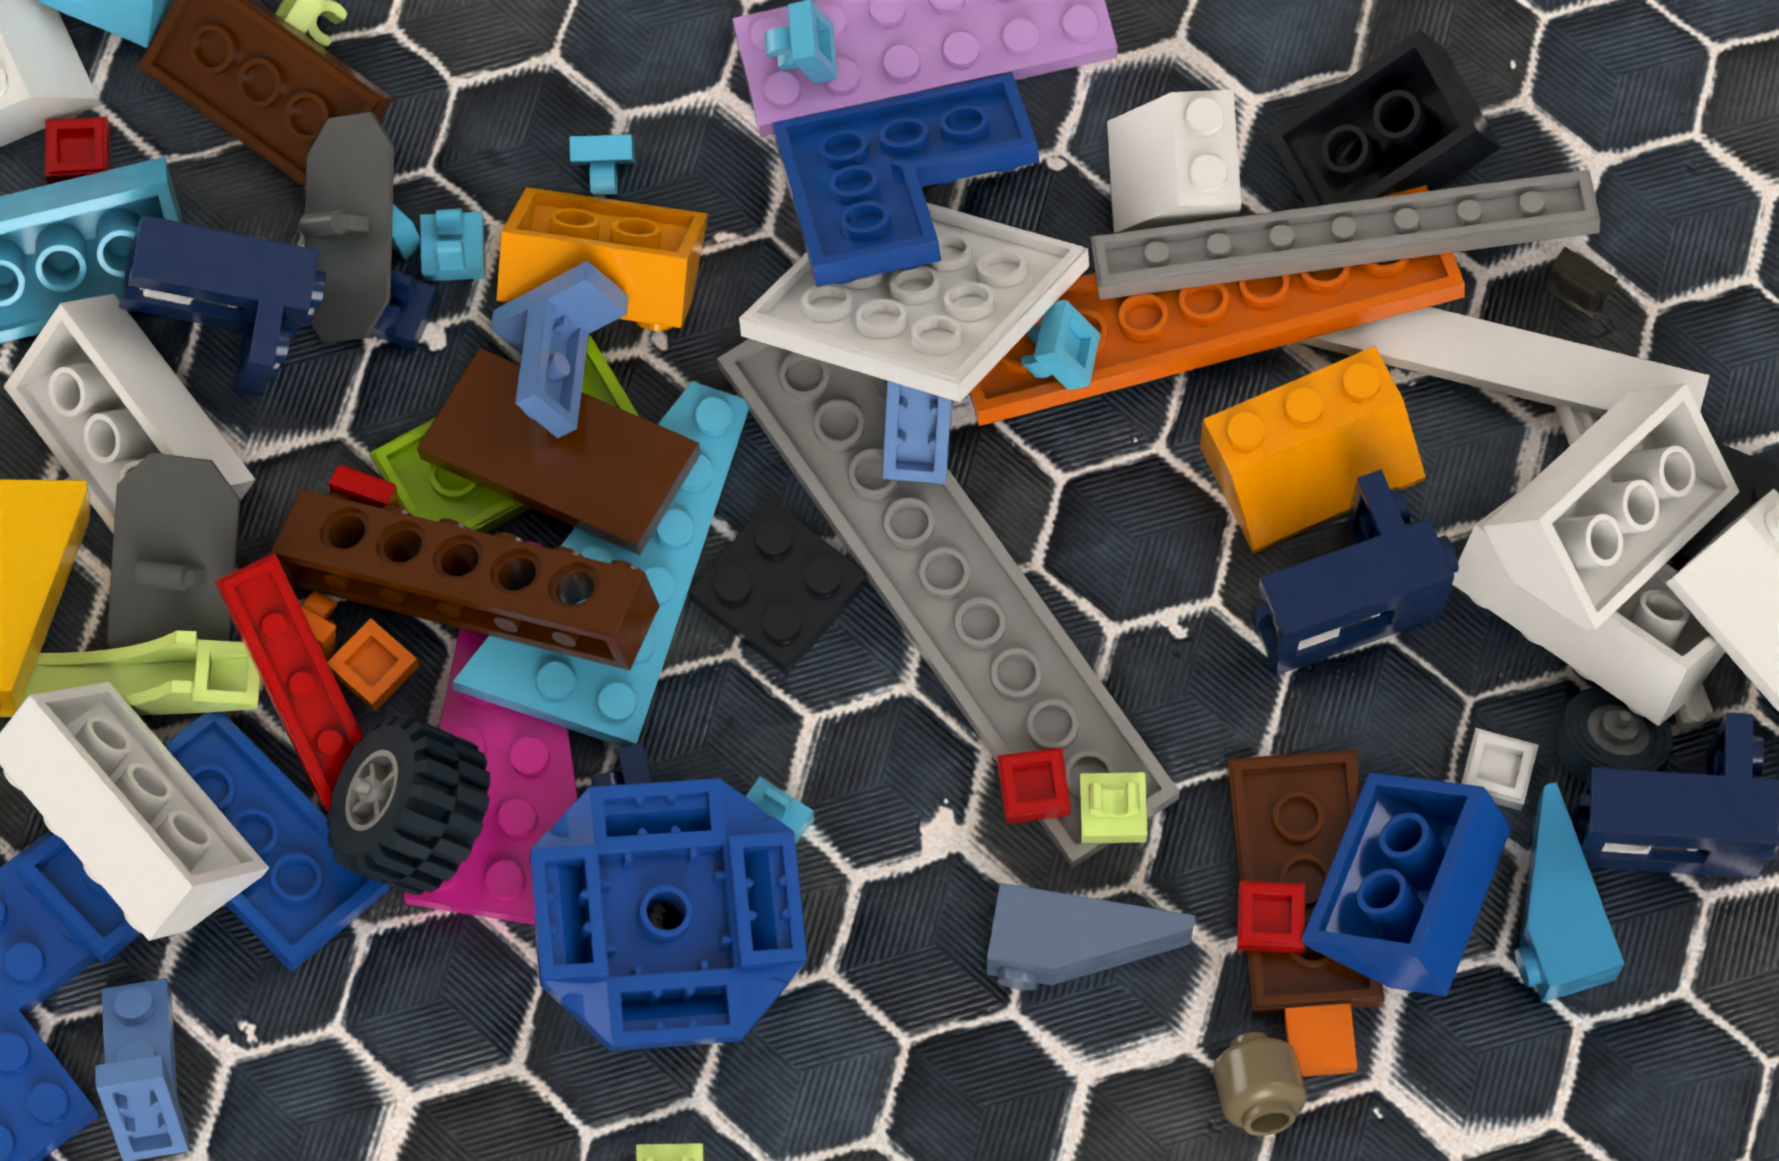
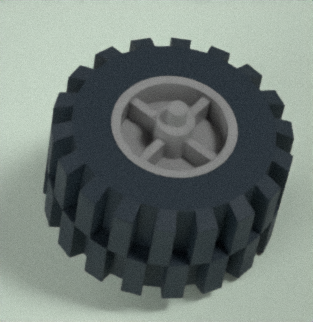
[327,715,491,895]

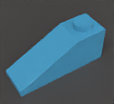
[1515,782,1624,1003]

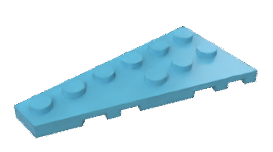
[451,381,749,747]

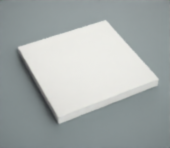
[739,202,1089,402]

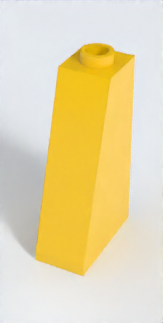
[0,479,91,716]

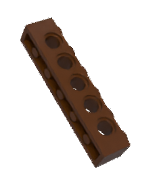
[270,489,660,670]

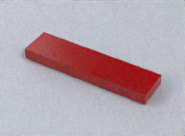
[214,553,364,814]

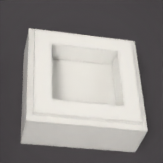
[1461,728,1539,811]

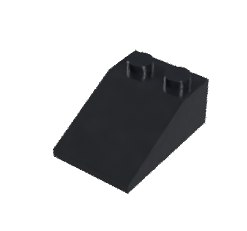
[1267,30,1501,207]

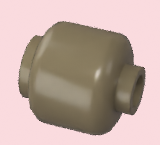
[1213,1032,1307,1136]

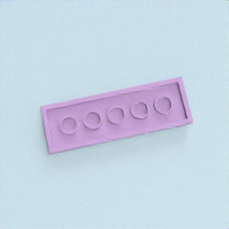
[732,0,1118,137]

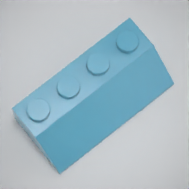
[0,157,183,343]

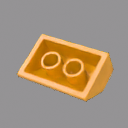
[496,187,708,331]
[1199,346,1426,554]

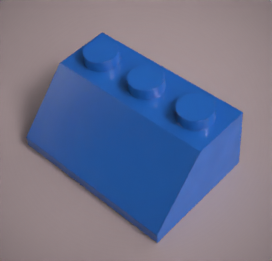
[1302,772,1512,997]

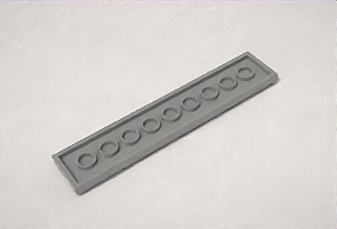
[717,339,1180,869]

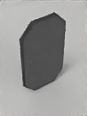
[299,112,394,343]
[107,452,240,649]

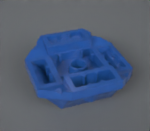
[529,778,807,1051]

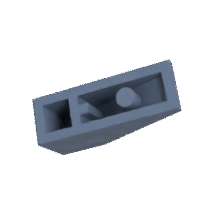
[986,883,1196,990]

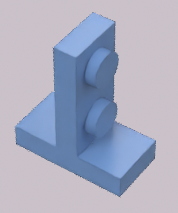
[491,261,629,438]
[882,381,954,484]
[95,978,189,1161]

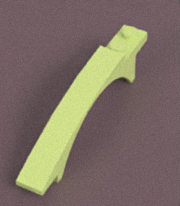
[0,630,261,717]

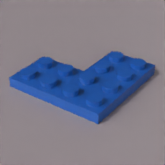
[772,73,1040,287]
[16,712,389,972]
[0,832,100,1161]

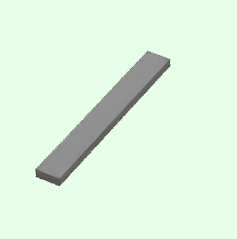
[1091,170,1600,300]

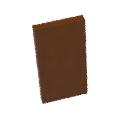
[138,0,393,188]
[417,348,701,555]
[1226,749,1385,1016]

